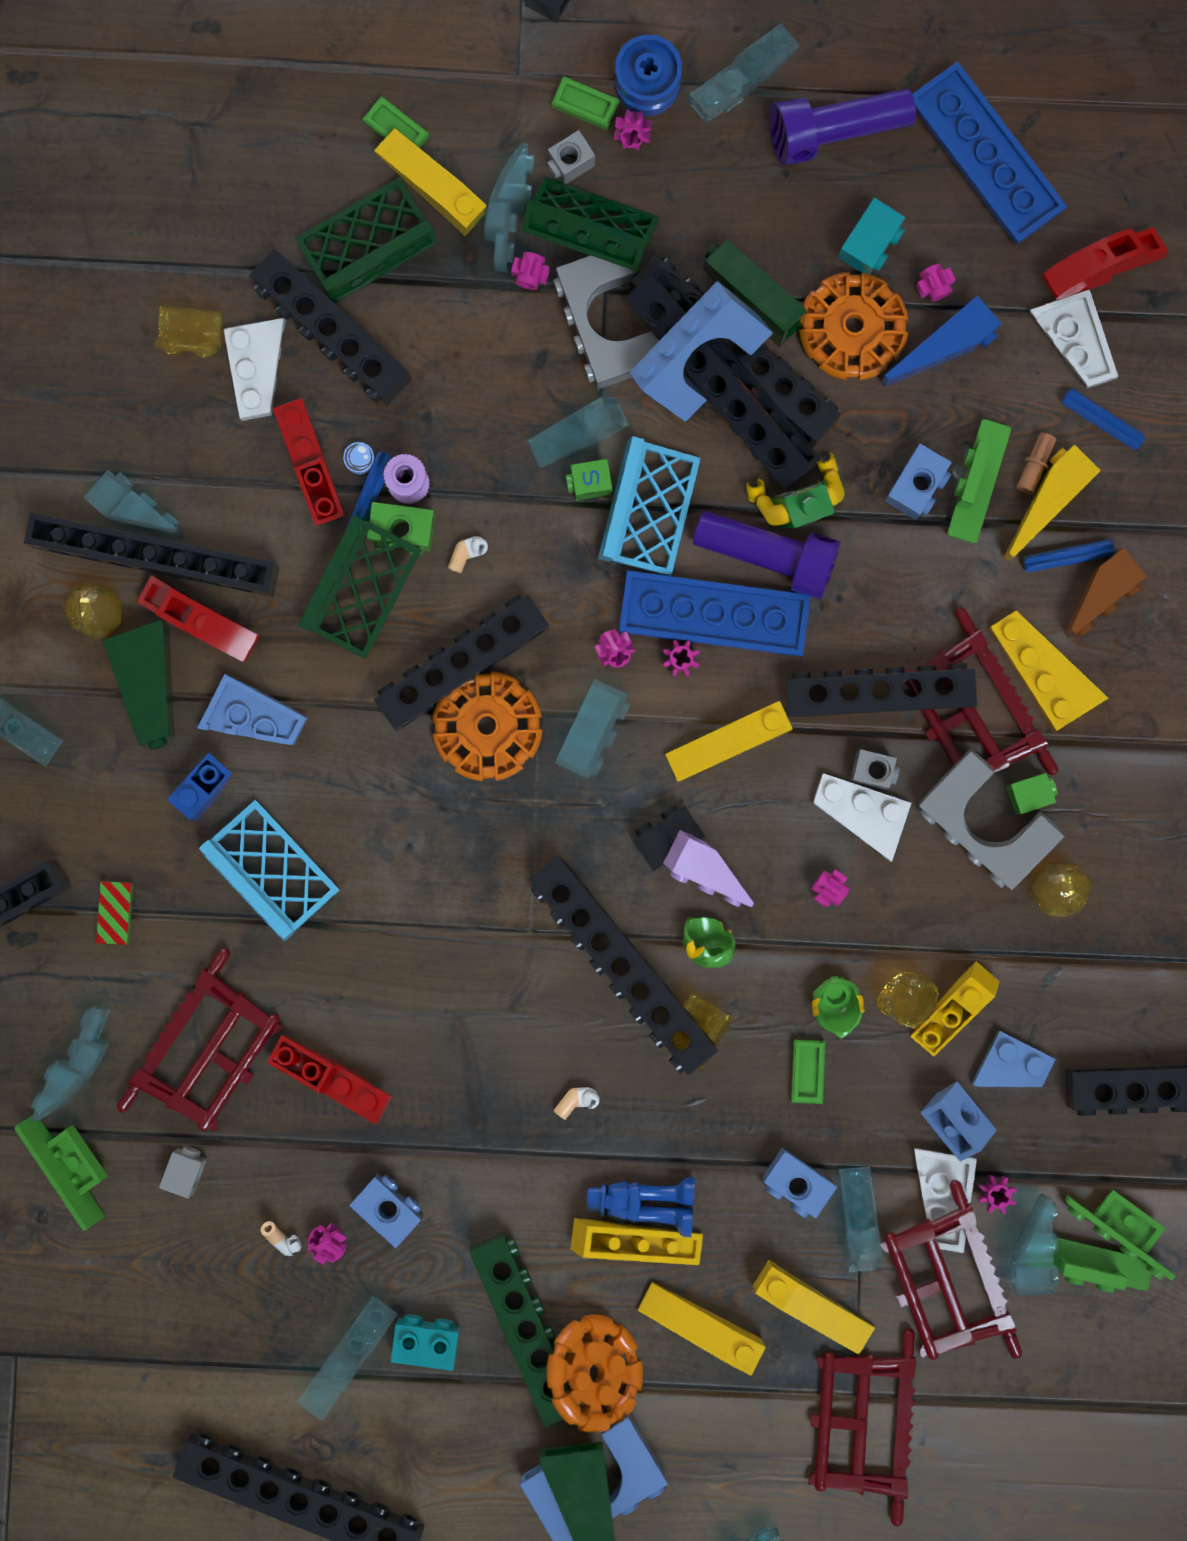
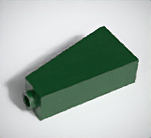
[704,240,807,348]
[102,620,175,750]
[539,1441,616,1541]

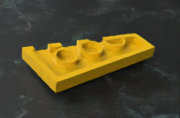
[988,610,1109,732]

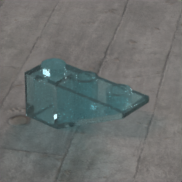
[527,397,629,468]
[83,470,184,538]
[839,1167,883,1272]
[1009,1193,1059,1295]

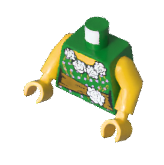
[746,452,844,528]

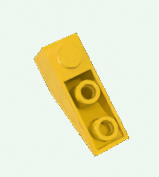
[910,961,1000,1057]

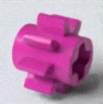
[614,109,652,150]
[511,252,549,290]
[916,263,956,302]
[594,629,635,668]
[663,640,700,678]
[811,869,850,908]
[977,1175,1017,1215]
[307,1223,347,1265]

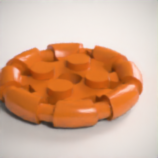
[799,272,909,381]
[432,671,543,782]
[547,1314,643,1433]

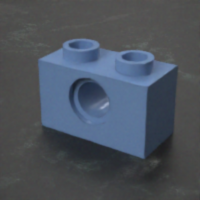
[884,444,952,520]
[920,1082,997,1162]
[761,1147,837,1218]
[349,1173,424,1248]

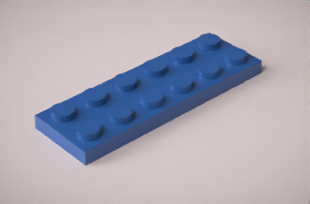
[912,61,1068,246]
[619,571,811,657]

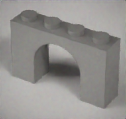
[553,256,660,390]
[919,748,1065,890]

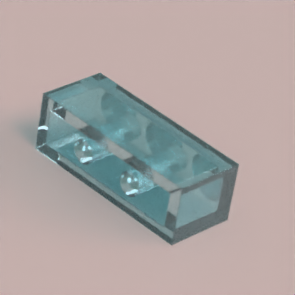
[555,679,631,780]

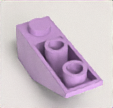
[663,830,754,907]

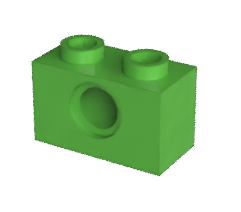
[367,502,436,555]

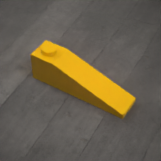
[374,128,487,236]
[1003,445,1101,562]
[665,701,793,782]
[570,1218,703,1265]
[752,1260,875,1355]
[638,1282,766,1376]

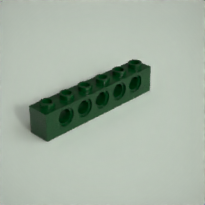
[469,1231,571,1428]

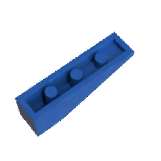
[880,296,1002,387]

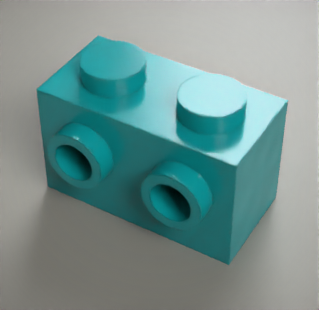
[838,198,905,275]
[391,1314,460,1371]

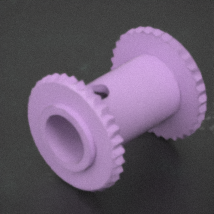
[383,453,430,505]

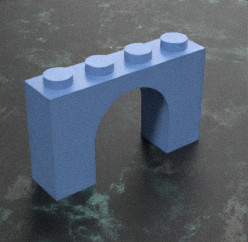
[629,281,773,422]
[520,1415,668,1541]

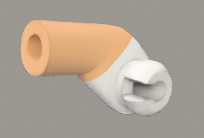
[447,536,488,574]
[553,1087,600,1120]
[261,1221,302,1256]

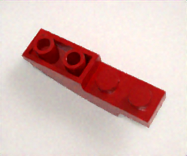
[1042,227,1169,300]
[273,398,345,526]
[137,575,260,663]
[267,1035,393,1124]

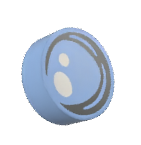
[343,442,375,475]

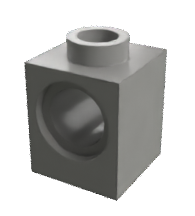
[546,130,595,184]
[850,749,900,790]
[159,1146,207,1199]

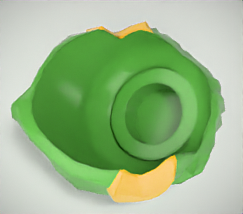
[683,917,736,968]
[812,976,865,1039]

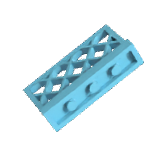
[598,436,701,576]
[199,800,340,942]

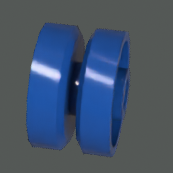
[615,35,682,116]

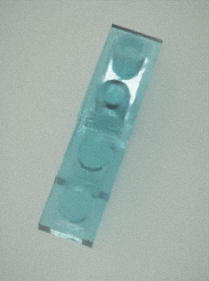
[687,23,801,123]
[484,143,534,272]
[0,696,64,767]
[31,1005,110,1122]
[297,1296,398,1421]

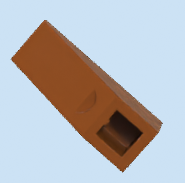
[1065,548,1148,638]

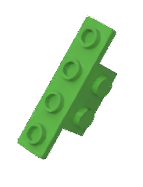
[947,419,1011,544]
[14,1114,108,1231]
[1064,1189,1176,1281]
[1025,1232,1152,1293]

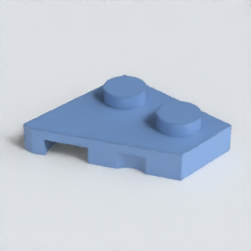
[971,1030,1056,1087]

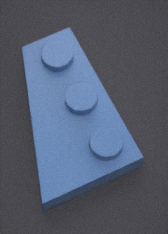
[197,673,309,745]

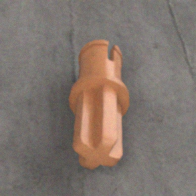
[1016,433,1056,495]

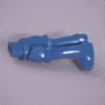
[587,1177,695,1238]

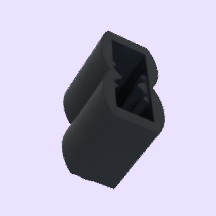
[632,804,705,871]

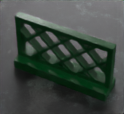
[295,177,438,303]
[521,177,660,272]
[298,514,423,659]

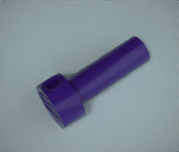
[769,89,916,166]
[693,510,841,600]

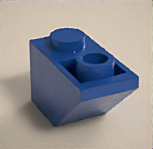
[167,753,233,821]

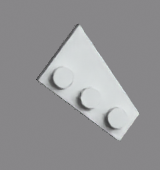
[1029,289,1118,389]
[224,318,285,421]
[812,773,911,862]
[914,1148,977,1253]

